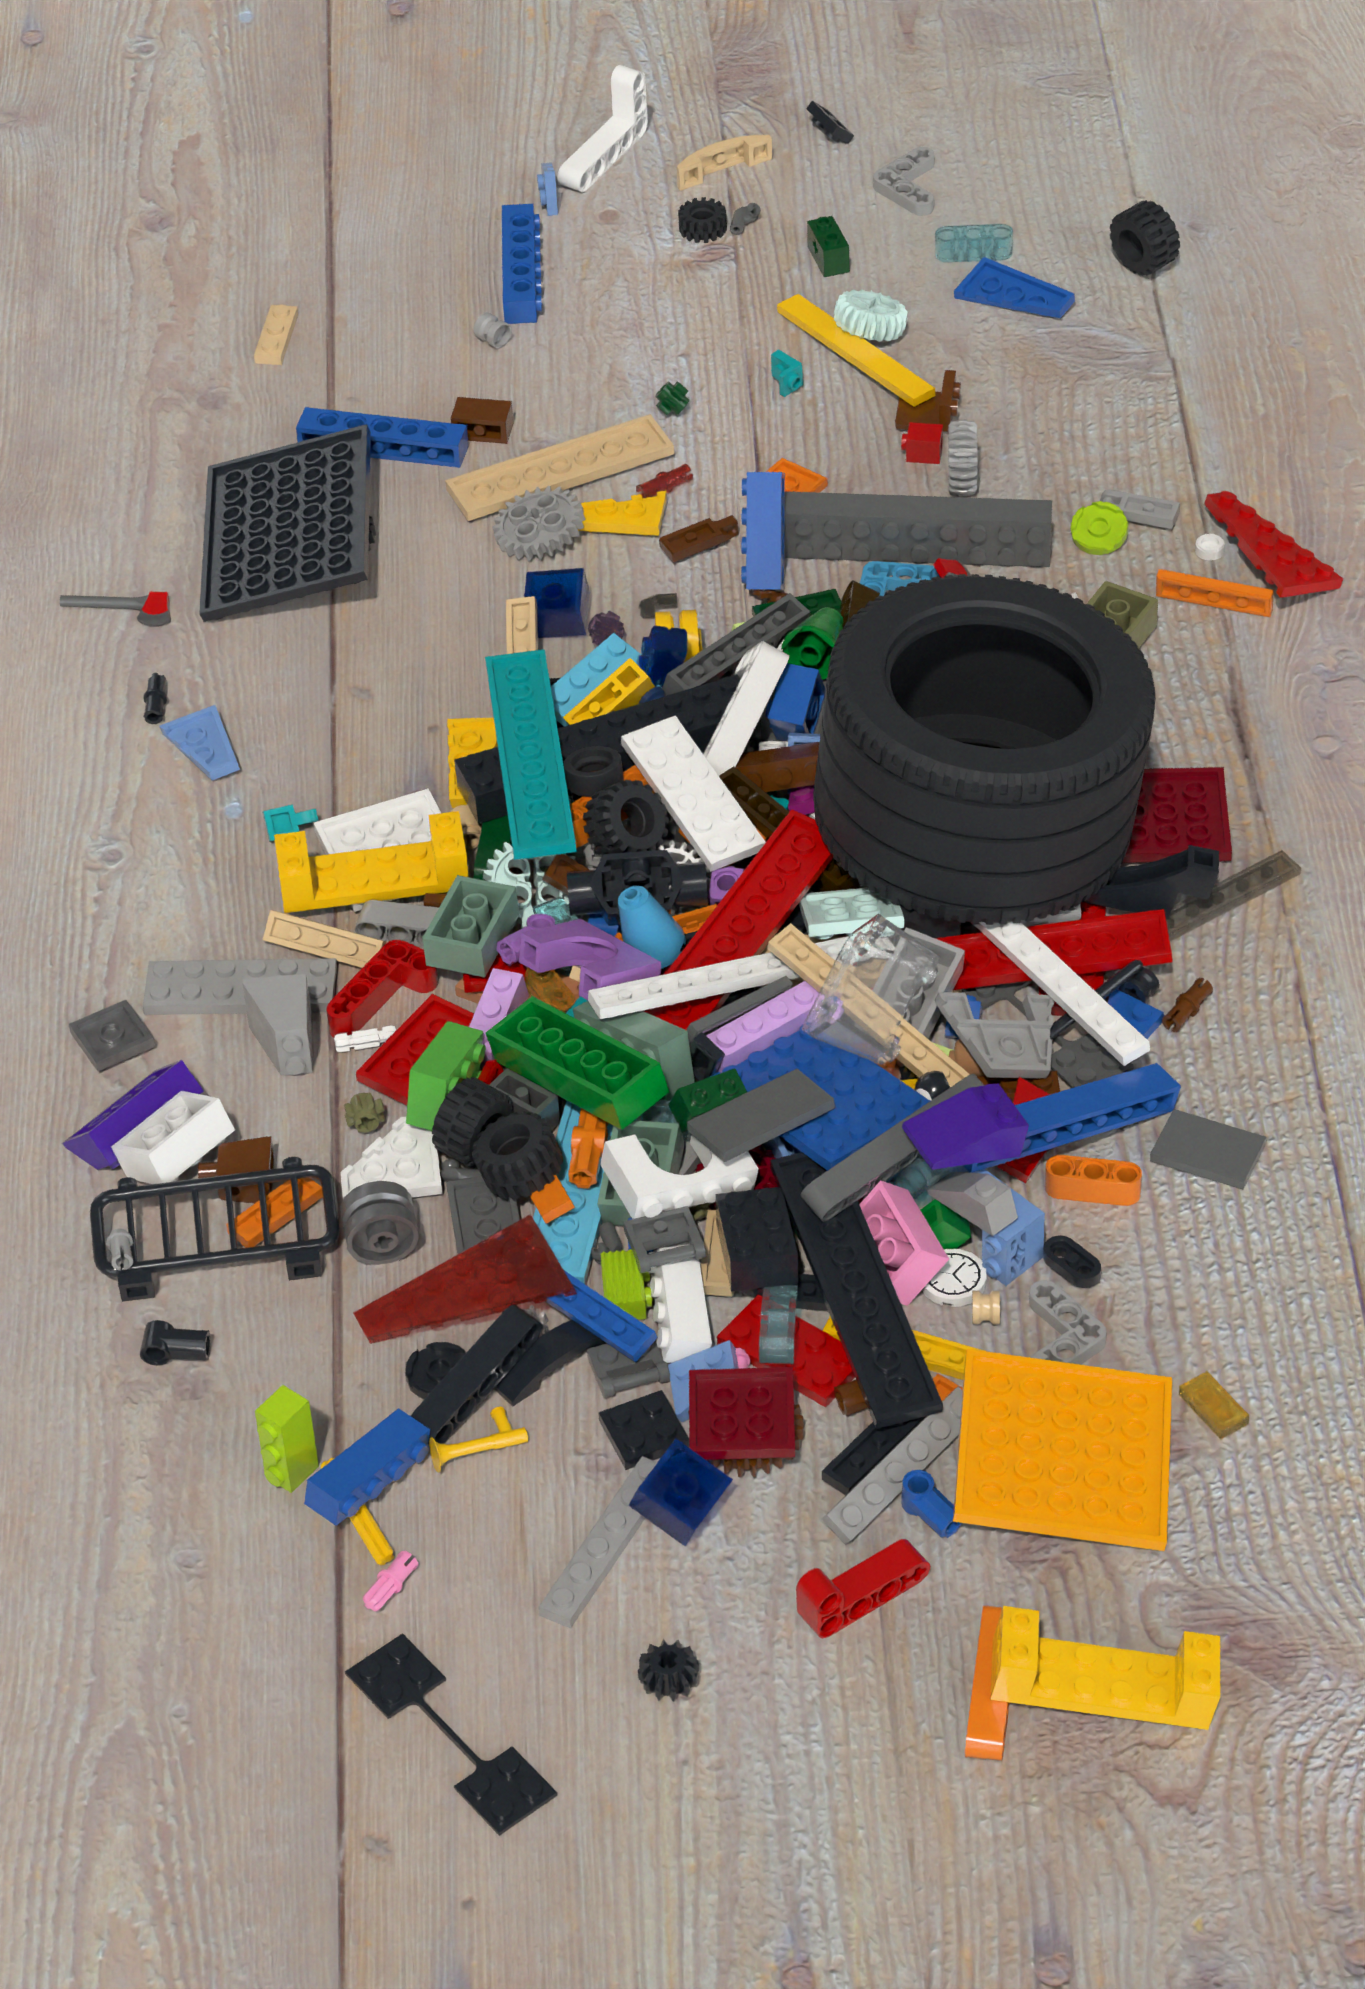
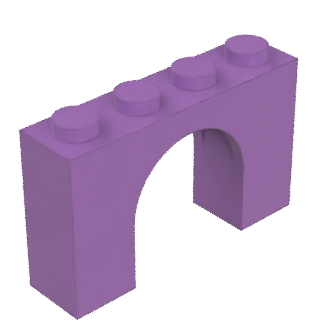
[519,919,661,1000]

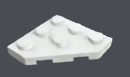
[340,1117,442,1199]

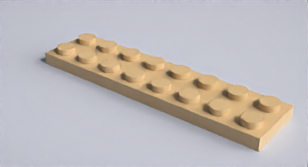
[445,414,674,521]

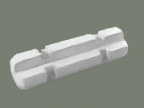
[334,1025,396,1053]

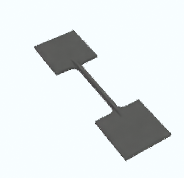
[962,980,1134,1088]

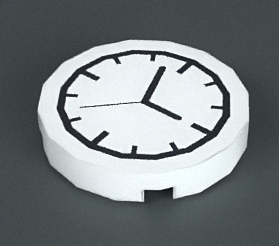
[922,1249,987,1307]

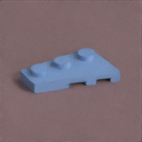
[160,705,240,780]

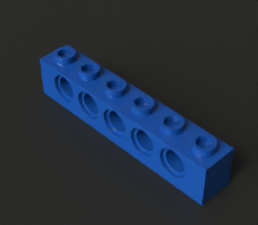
[502,204,542,324]
[296,407,469,468]

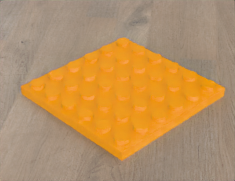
[953,1349,1172,1551]

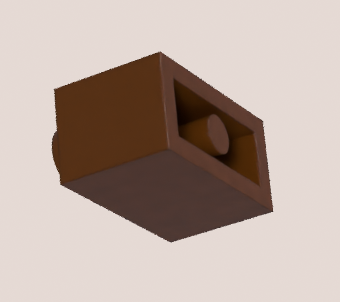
[451,397,514,444]

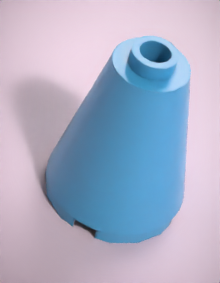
[618,886,686,969]

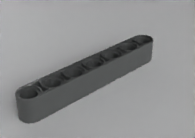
[800,1074,985,1222]

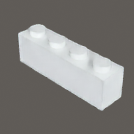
[648,1242,712,1363]

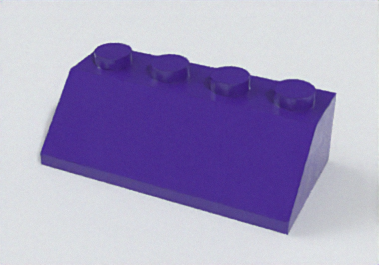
[62,1060,204,1170]

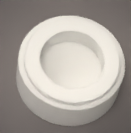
[1195,534,1225,560]

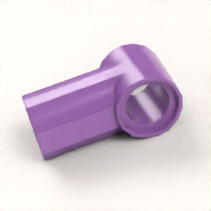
[497,914,555,965]

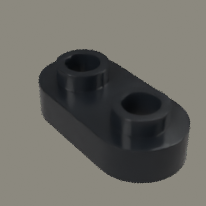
[1043,1235,1101,1288]

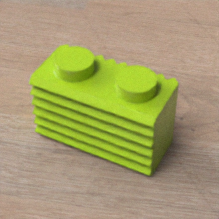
[600,1249,652,1320]

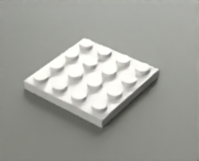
[313,789,471,912]

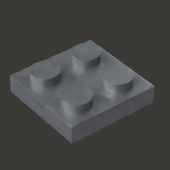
[69,999,155,1072]

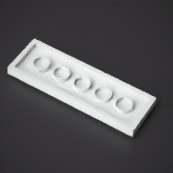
[621,716,766,872]

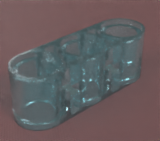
[935,224,1013,262]
[888,1156,952,1201]

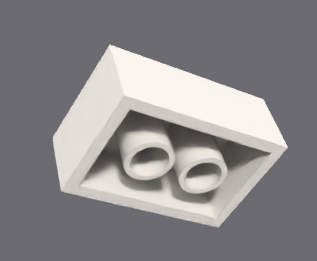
[111,1091,235,1184]

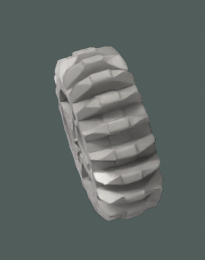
[948,419,978,497]

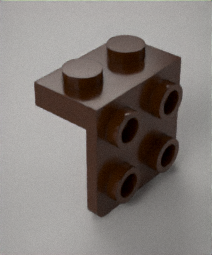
[895,370,961,432]

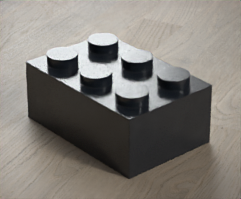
[715,1187,798,1292]

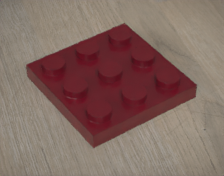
[689,1367,795,1460]

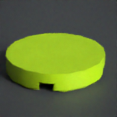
[1070,501,1129,555]

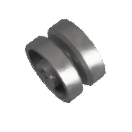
[340,1181,419,1265]

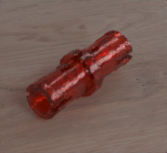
[636,464,693,498]

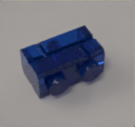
[636,626,687,688]

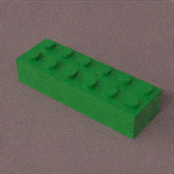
[486,996,669,1130]

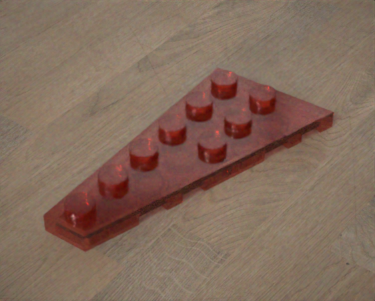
[353,1214,577,1344]

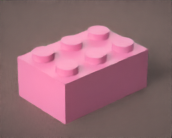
[859,1180,949,1306]

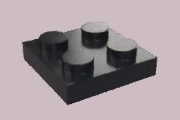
[598,1390,689,1470]

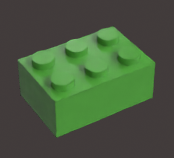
[406,1021,486,1131]

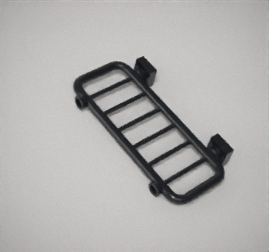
[90,1157,340,1302]

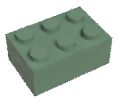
[422,875,519,977]
[597,1120,684,1226]

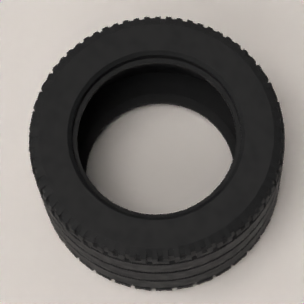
[813,574,1156,925]

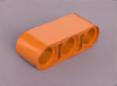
[1045,1155,1142,1206]

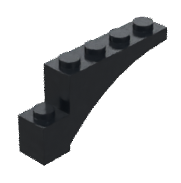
[1081,845,1219,920]

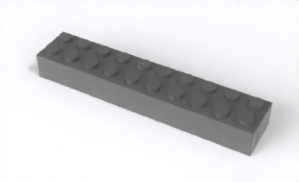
[785,491,1052,567]

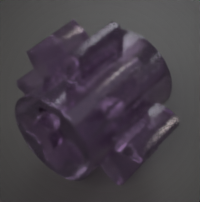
[588,611,625,646]

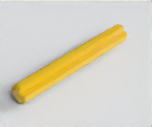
[321,1458,394,1565]

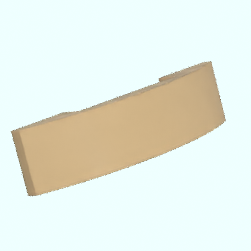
[677,135,772,191]

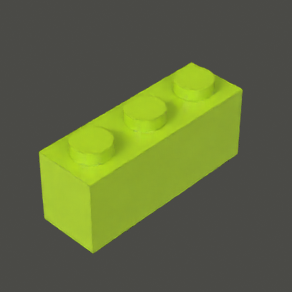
[255,1385,319,1493]

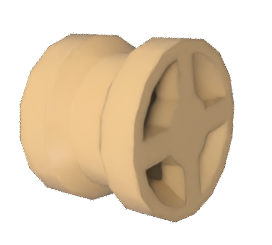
[972,1290,1000,1324]

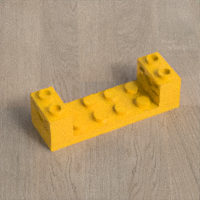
[274,811,469,913]
[990,1606,1220,1730]

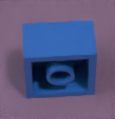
[765,663,826,741]

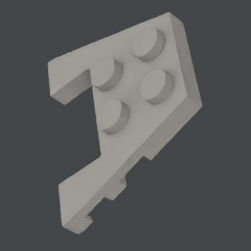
[935,992,1054,1078]

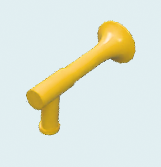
[429,1406,528,1473]

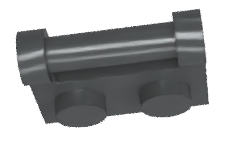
[623,1206,706,1274]
[587,1341,670,1399]

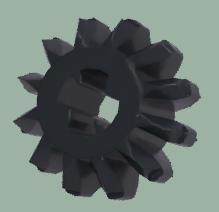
[638,1639,699,1702]

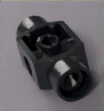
[567,850,708,926]

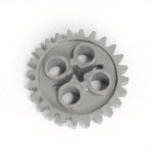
[492,486,585,561]

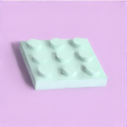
[799,888,904,939]

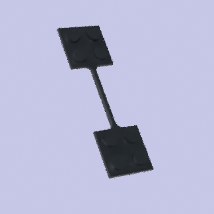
[345,1633,558,1836]

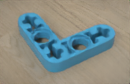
[860,561,941,596]

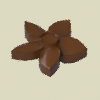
[752,589,788,603]

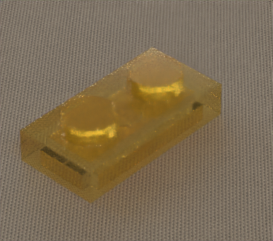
[1179,1371,1249,1439]

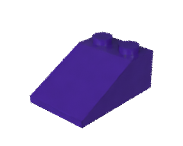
[902,1084,1029,1170]

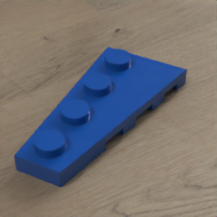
[954,257,1075,318]

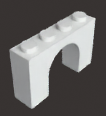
[600,1134,759,1219]

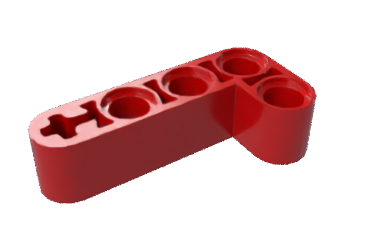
[326,940,438,1038]
[796,1539,931,1638]

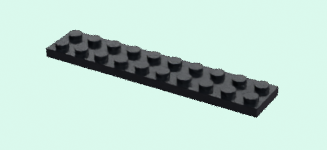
[770,1152,943,1429]

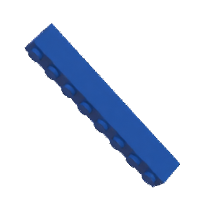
[962,1063,1181,1173]

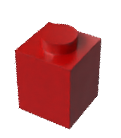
[901,422,943,464]

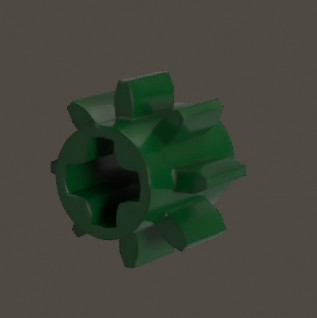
[655,381,689,415]

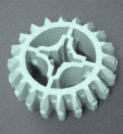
[834,289,908,342]

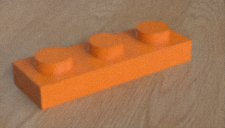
[226,1178,323,1248]

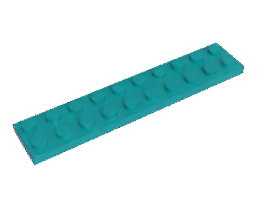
[485,649,577,860]

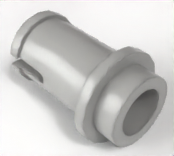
[106,1229,133,1270]

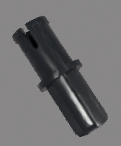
[143,673,167,724]

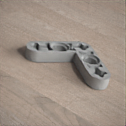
[873,147,934,216]
[1029,1280,1106,1365]

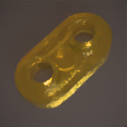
[524,968,575,1013]

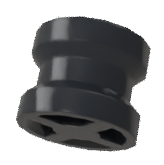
[1119,967,1160,1003]

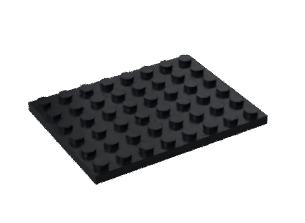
[199,424,371,622]

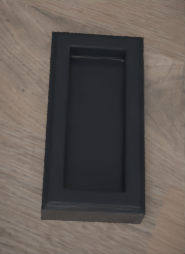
[690,1032,725,1081]

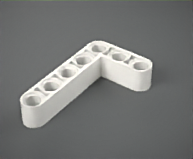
[557,65,648,192]
[703,641,789,776]

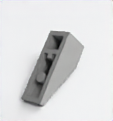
[927,1171,1018,1236]

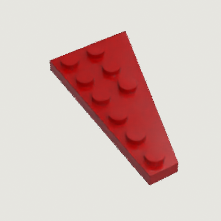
[1204,491,1343,598]

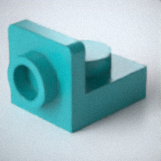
[771,349,803,397]

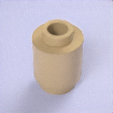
[450,805,482,850]

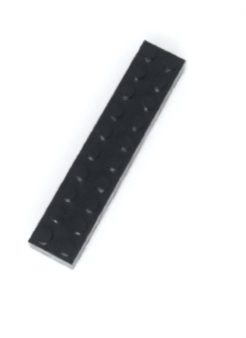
[454,675,762,824]

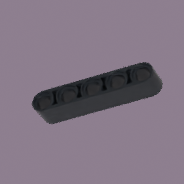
[411,1304,543,1444]

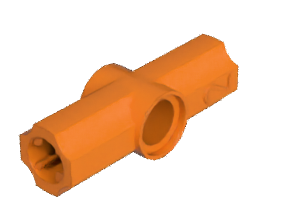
[568,1108,609,1188]

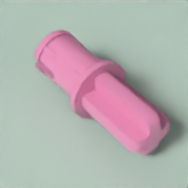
[363,1551,418,1612]

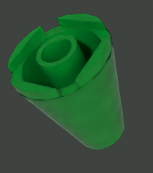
[781,607,844,680]

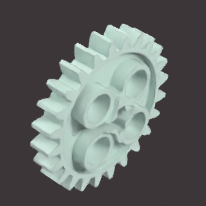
[483,842,575,929]

